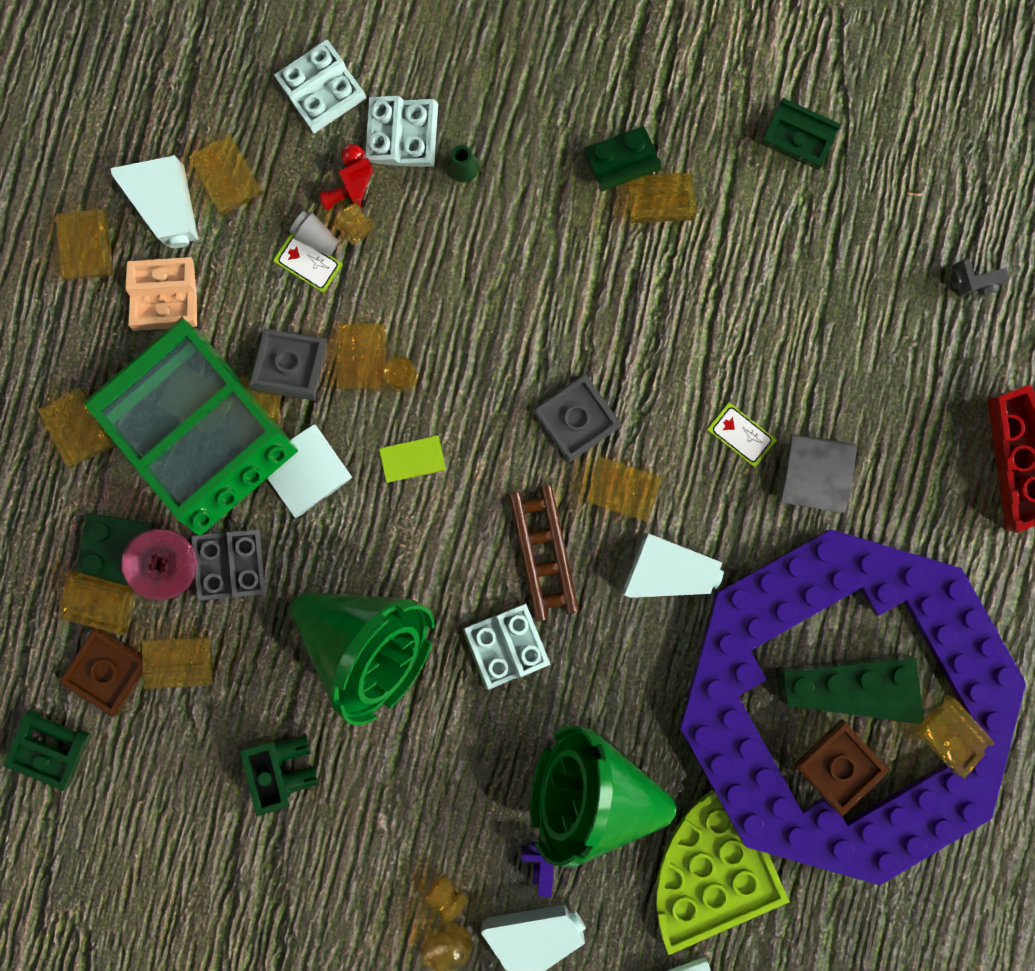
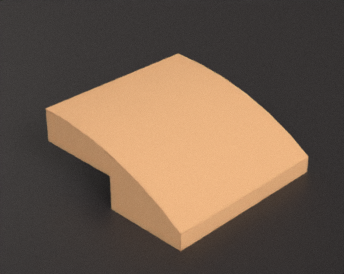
[126,257,197,331]

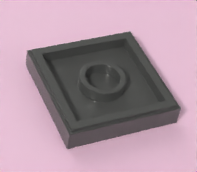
[248,328,328,401]
[532,373,622,463]

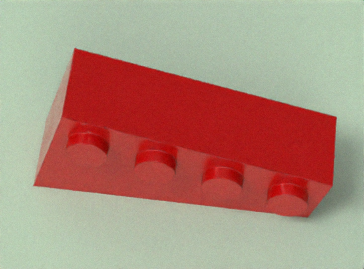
[987,384,1035,533]

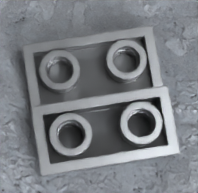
[779,434,857,513]

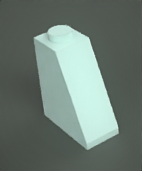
[110,155,198,248]
[622,533,724,598]
[481,904,586,971]

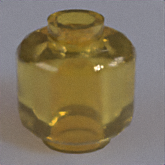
[422,922,473,971]

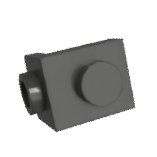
[951,258,1010,297]

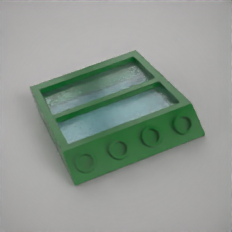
[83,316,298,536]

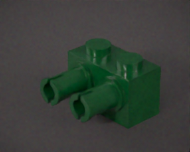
[238,733,319,817]

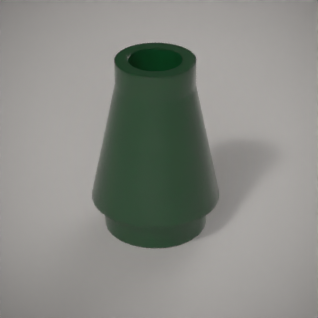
[447,145,479,183]

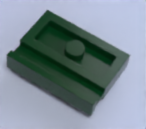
[761,98,841,170]
[584,126,661,192]

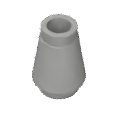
[289,211,340,256]

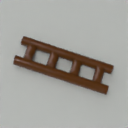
[508,485,579,621]

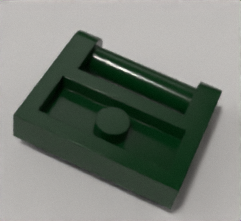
[3,709,91,791]

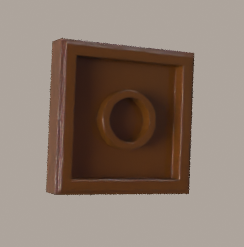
[58,626,152,717]
[793,719,890,817]

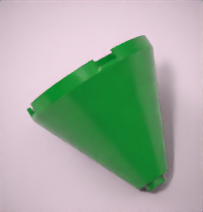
[291,592,435,725]
[530,725,676,868]

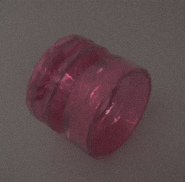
[121,529,197,601]

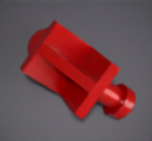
[318,144,374,210]

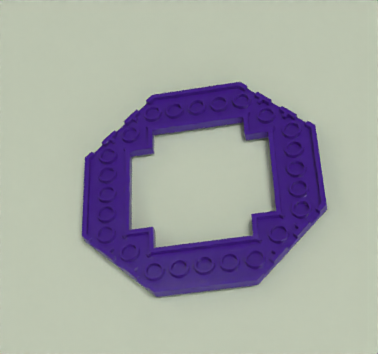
[679,529,1026,885]

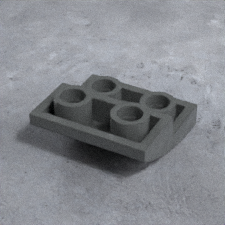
[191,529,266,601]

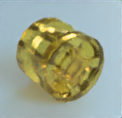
[333,203,375,245]

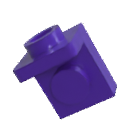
[520,841,553,897]

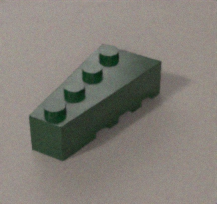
[775,654,925,725]

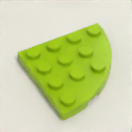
[656,789,789,955]

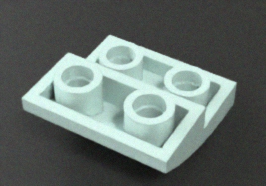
[274,40,366,133]
[365,96,438,167]
[267,425,352,518]
[462,604,550,690]

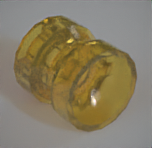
[383,356,418,393]
[422,875,469,924]

